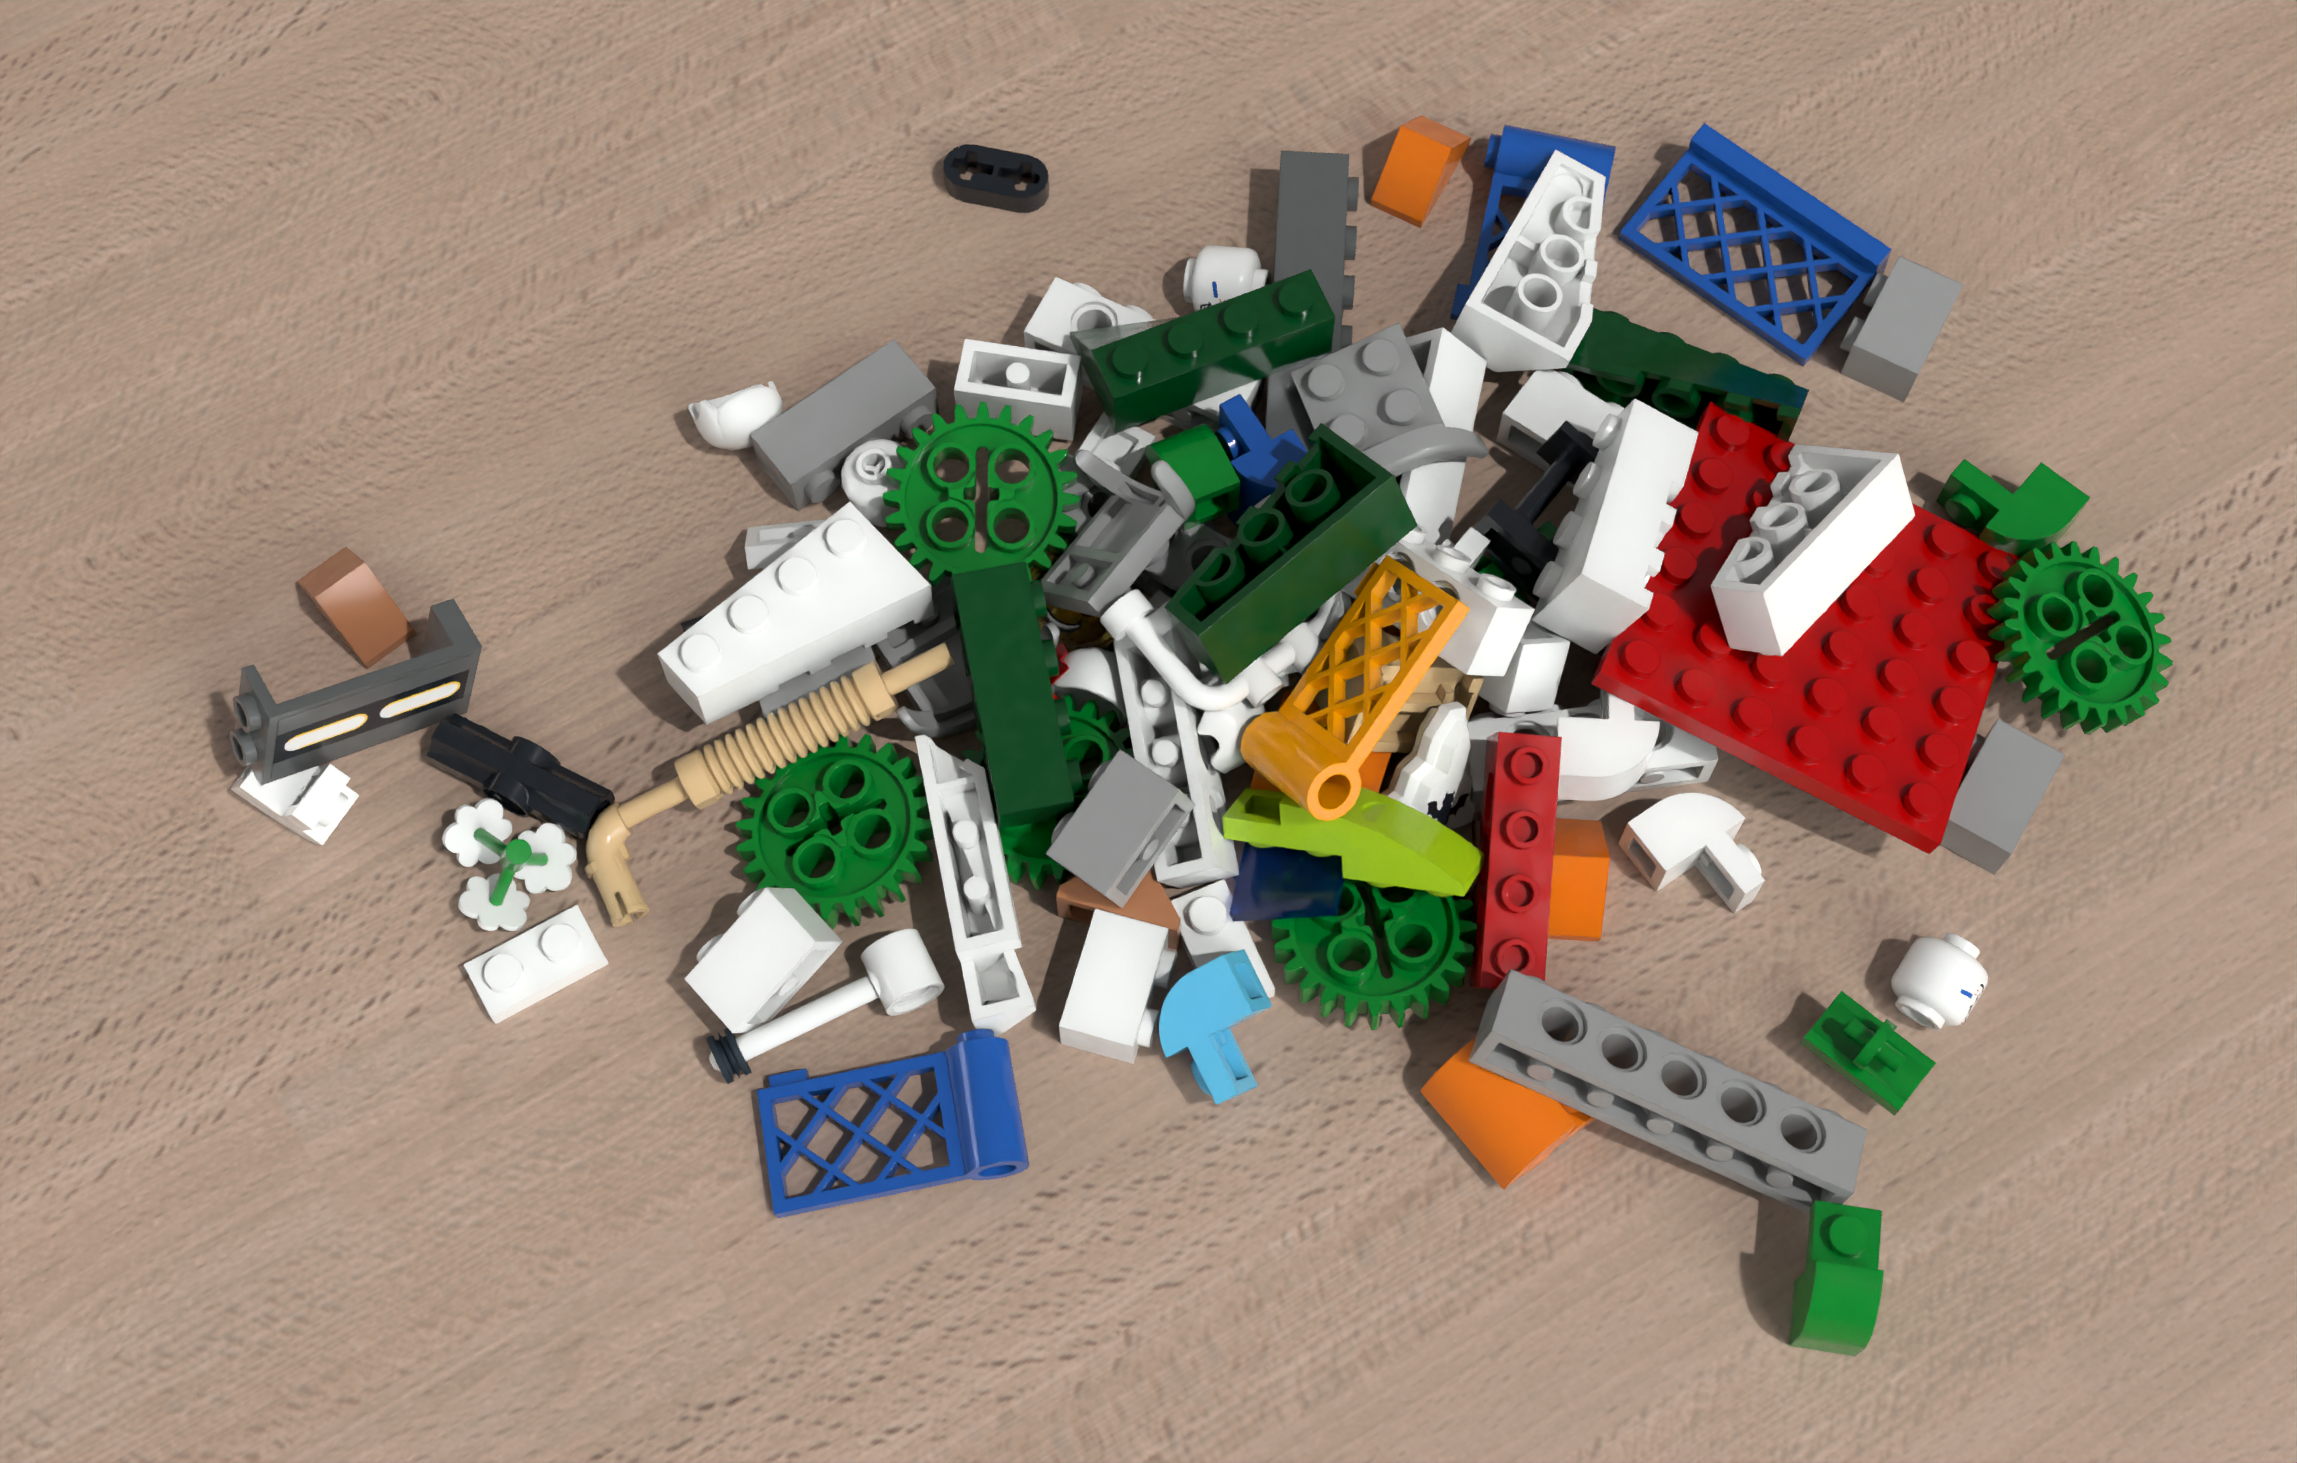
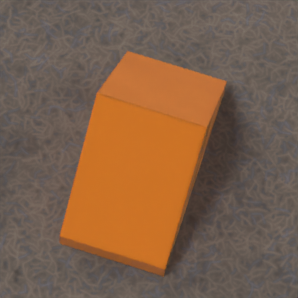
[1371,115,1471,228]
[1548,818,1610,942]

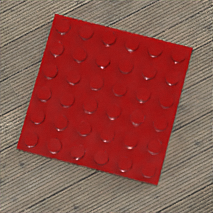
[1591,402,2020,854]

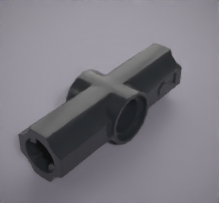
[427,713,615,841]

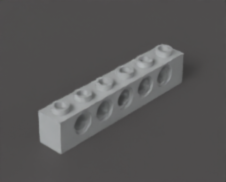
[1469,969,1867,1215]

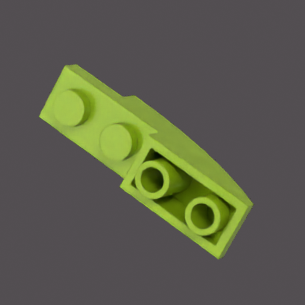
[1222,787,1484,897]

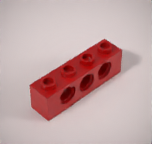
[1469,732,1562,989]

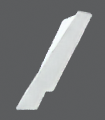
[915,734,1036,1037]

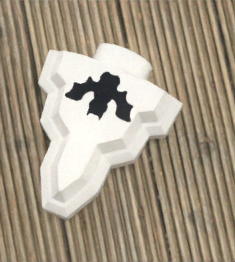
[1381,701,1475,829]

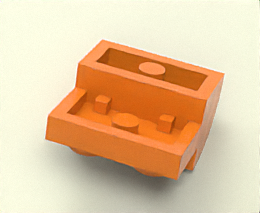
[1420,1037,1596,1190]

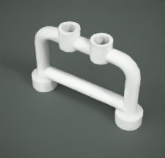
[1100,495,1344,711]

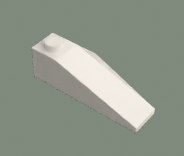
[1451,150,1606,372]

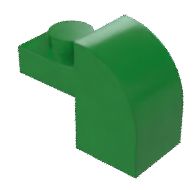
[1145,424,1240,531]
[1936,459,2090,558]
[1789,1200,1884,1356]

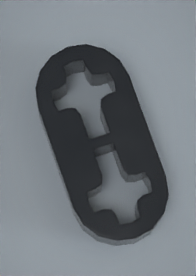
[943,144,1049,213]

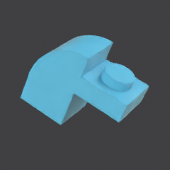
[1159,949,1273,1105]

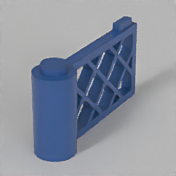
[1450,125,1616,320]
[757,1029,1029,1218]

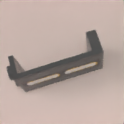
[229,598,482,786]

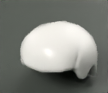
[688,381,783,451]
[1051,647,1128,727]
[1197,673,1266,774]

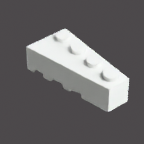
[1531,399,1698,654]

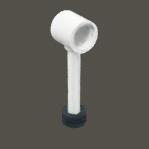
[706,929,945,1084]

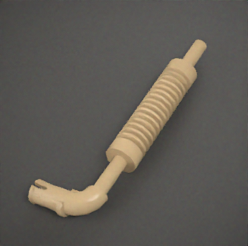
[584,642,956,927]

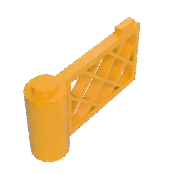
[1240,555,1470,821]

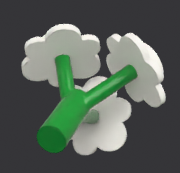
[442,798,577,931]

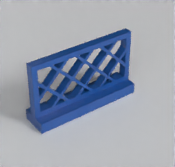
[1619,123,1892,367]

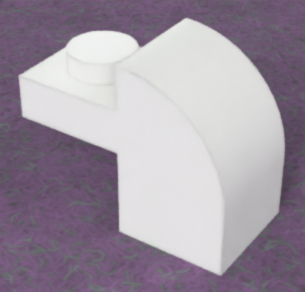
[1553,689,1660,801]
[231,764,360,845]
[1618,793,1765,914]

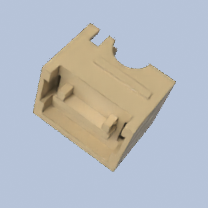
[1314,620,1484,753]

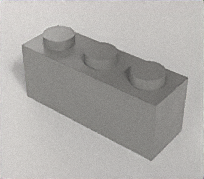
[750,339,939,511]

